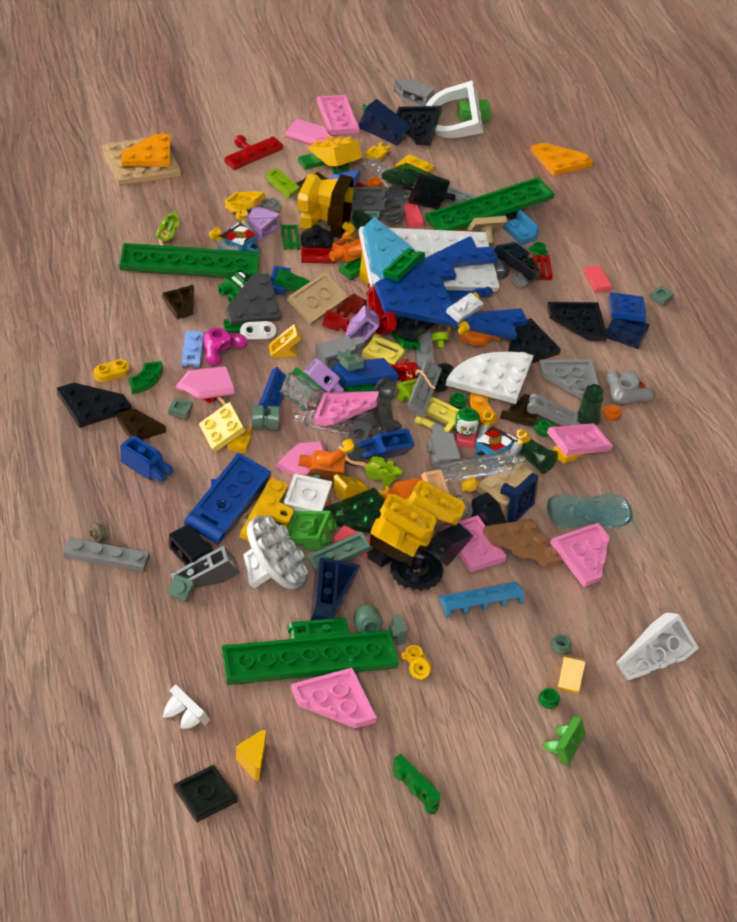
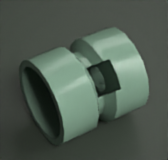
[252,405,279,431]

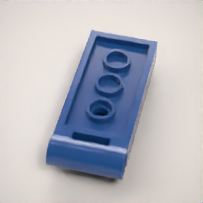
[184,452,271,545]

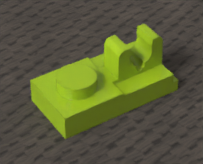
[266,167,300,198]
[397,378,417,403]

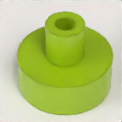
[432,332,450,349]

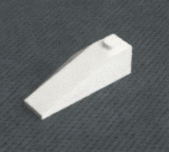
[616,612,699,681]

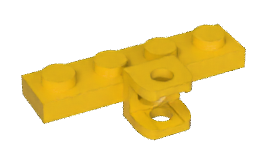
[239,477,294,541]

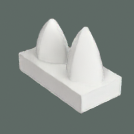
[163,685,211,729]

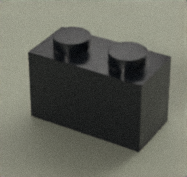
[169,524,213,566]

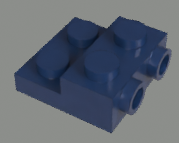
[607,318,650,349]

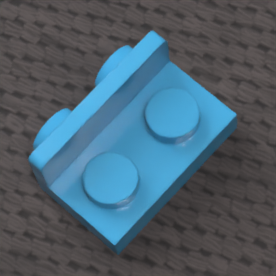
[503,210,539,245]

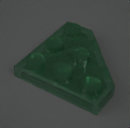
[381,163,441,185]
[324,488,385,533]

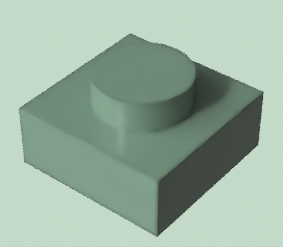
[650,286,674,306]
[168,397,193,419]
[167,574,196,602]
[389,615,407,645]

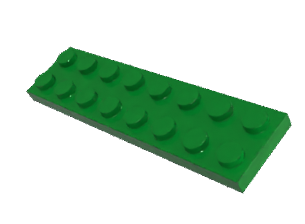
[425,177,555,231]
[119,243,259,278]
[222,630,398,685]

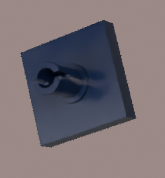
[500,472,539,523]

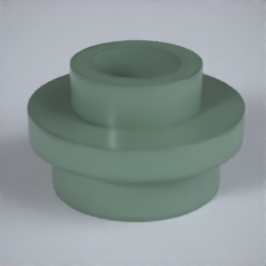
[551,634,572,655]

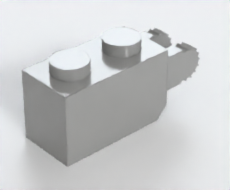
[394,78,435,106]
[315,336,365,369]
[426,424,461,473]

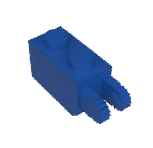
[358,429,415,459]
[120,435,173,482]

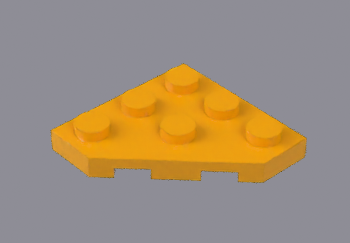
[121,133,170,167]
[530,143,594,176]

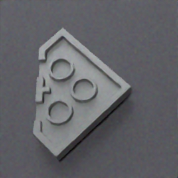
[539,359,602,401]

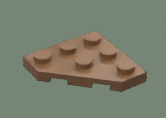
[483,519,563,568]

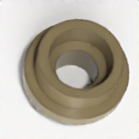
[89,523,106,543]

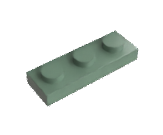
[307,531,371,572]

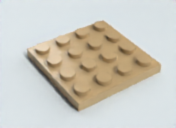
[102,138,181,186]

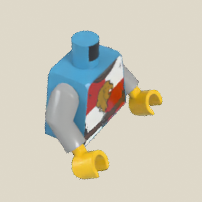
[209,208,261,252]
[474,411,531,466]

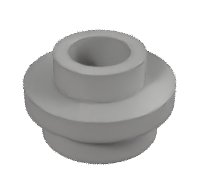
[511,272,528,288]

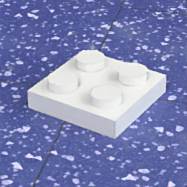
[283,473,332,511]

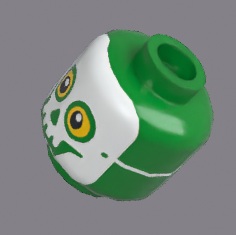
[454,408,480,436]

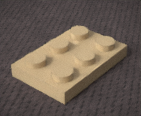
[287,271,348,325]
[476,459,543,511]

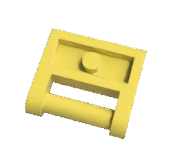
[362,333,408,366]
[415,396,459,433]

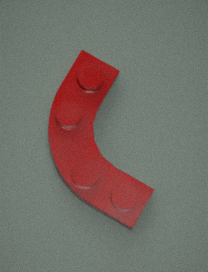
[367,286,397,335]

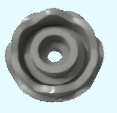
[261,197,282,213]

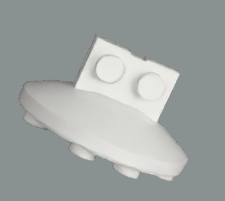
[243,516,308,590]

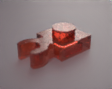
[337,293,367,318]

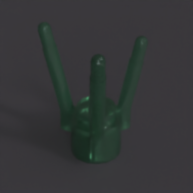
[352,209,373,232]

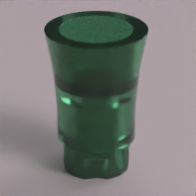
[577,384,603,425]
[519,439,558,474]

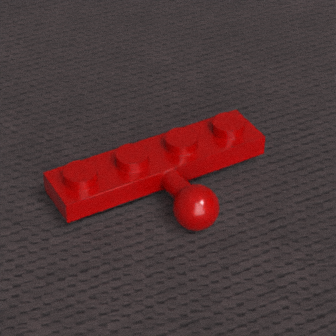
[224,135,283,170]

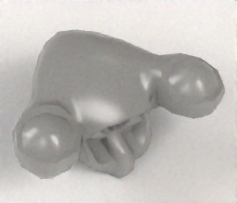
[606,370,654,404]

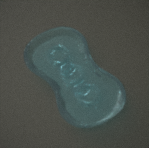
[547,494,633,529]

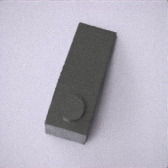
[170,545,240,588]

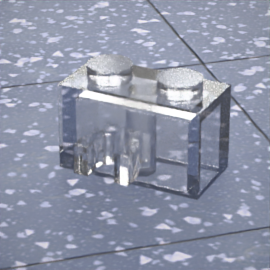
[279,373,325,412]

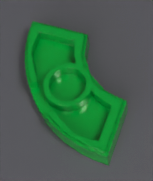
[128,361,162,395]

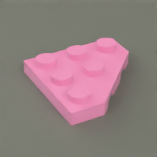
[314,391,380,426]
[550,523,610,587]
[291,668,377,729]

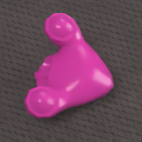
[203,327,248,366]

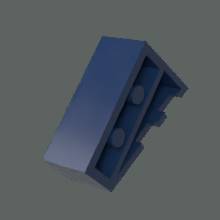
[359,99,412,145]
[311,557,360,620]

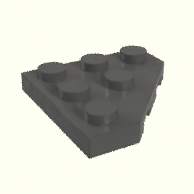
[226,273,282,325]

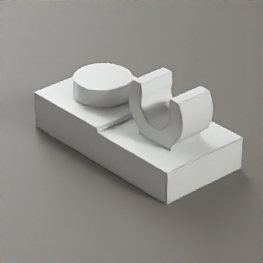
[446,293,484,323]

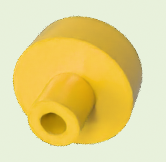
[409,657,432,679]

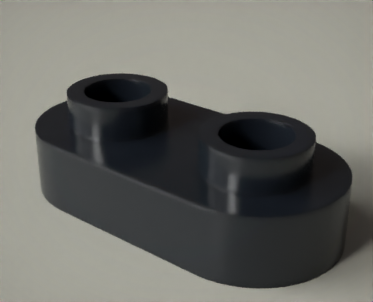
[434,363,454,392]

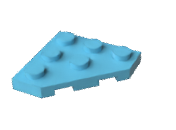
[363,217,414,279]

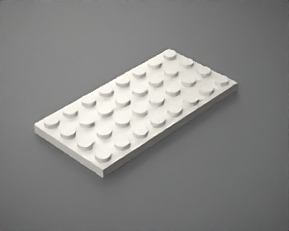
[359,227,500,292]

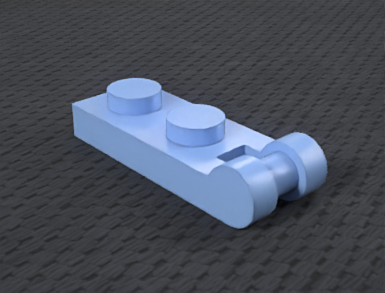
[181,331,204,368]

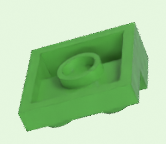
[287,511,337,550]

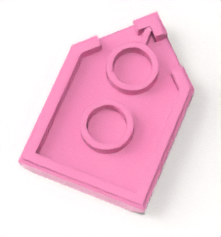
[285,119,331,145]
[175,366,235,399]
[275,441,326,476]

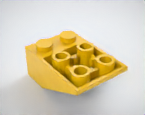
[307,136,362,166]

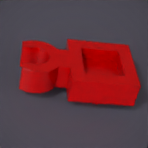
[322,310,351,332]

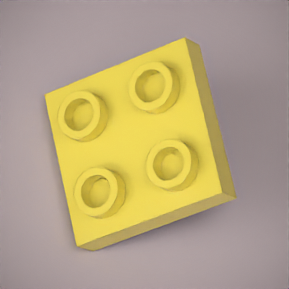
[199,402,246,452]

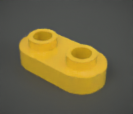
[94,359,130,382]

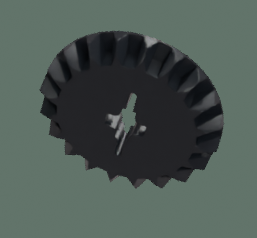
[390,550,443,591]

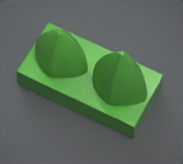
[543,717,586,765]

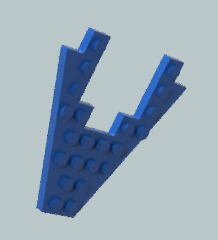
[374,236,527,340]

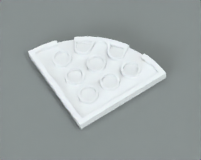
[446,352,534,404]

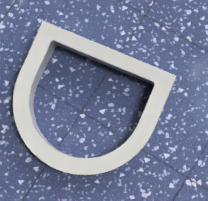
[425,81,484,138]

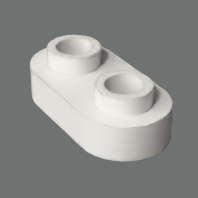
[240,321,276,341]

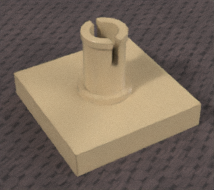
[466,216,507,246]

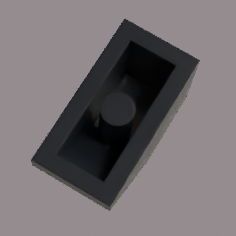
[469,492,506,526]
[426,523,474,566]

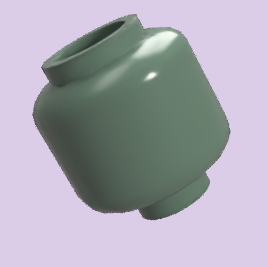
[353,604,383,633]

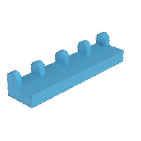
[439,582,524,618]

